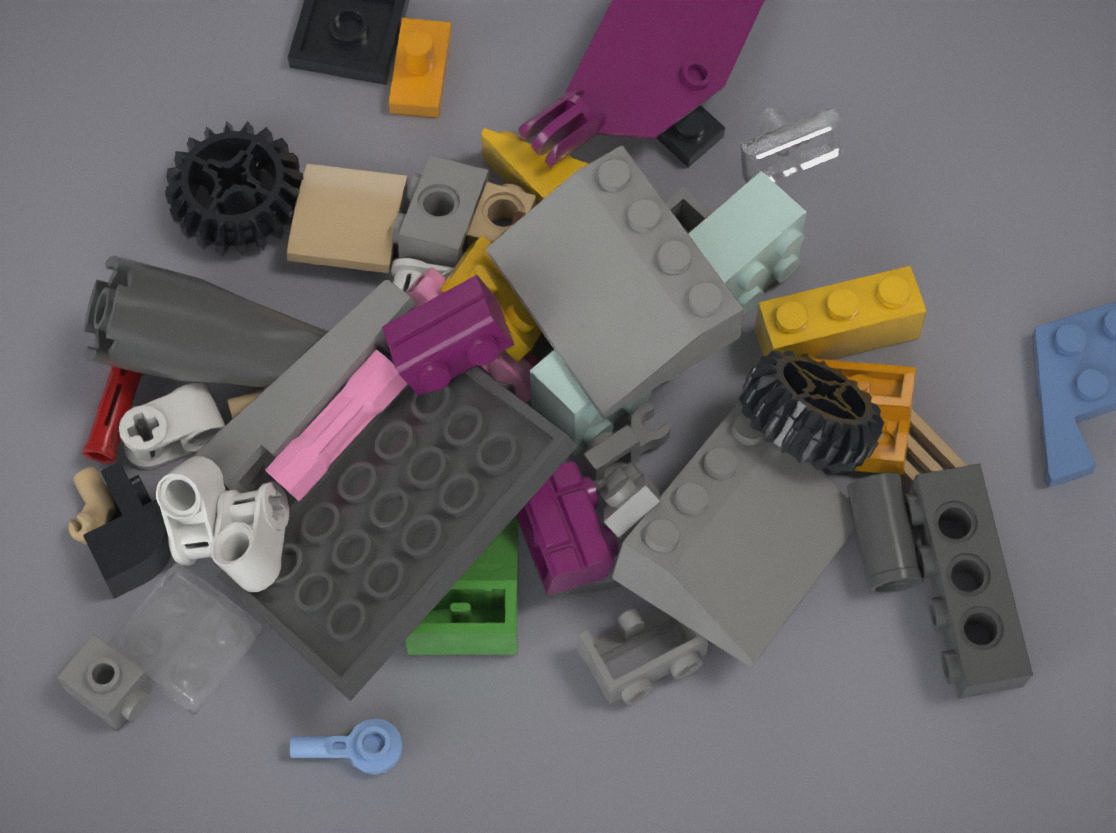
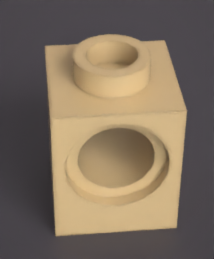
[467,182,536,248]

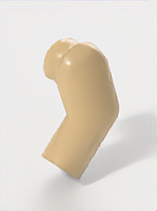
[68,467,117,545]

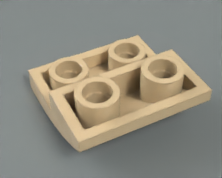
[287,164,407,273]

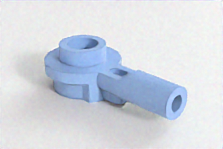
[290,718,403,775]

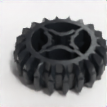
[165,121,304,256]
[739,350,885,473]

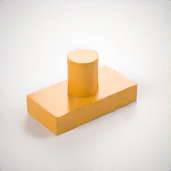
[388,18,452,118]

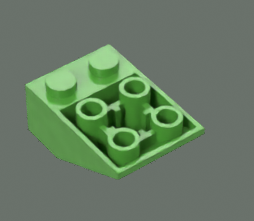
[405,516,519,655]

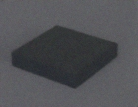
[288,0,409,85]

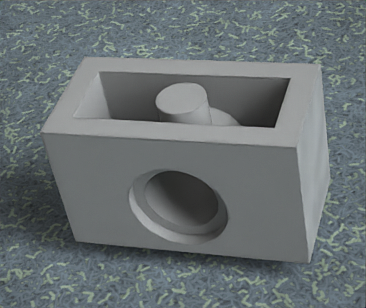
[392,155,489,268]

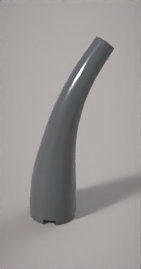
[84,256,516,396]

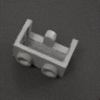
[578,608,709,705]

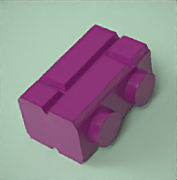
[382,275,515,396]
[516,461,618,595]

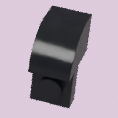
[83,462,172,599]

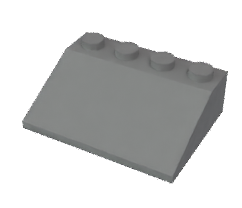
[486,145,744,418]
[612,401,856,668]

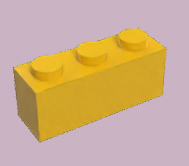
[755,265,927,360]

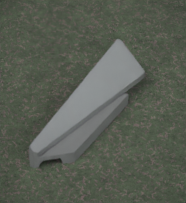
[196,280,415,493]

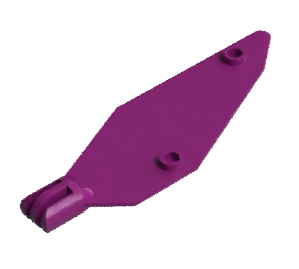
[518,0,765,168]

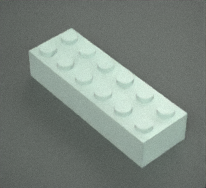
[530,171,807,456]

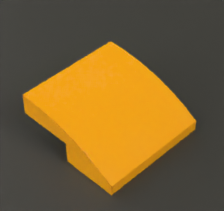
[812,358,916,475]

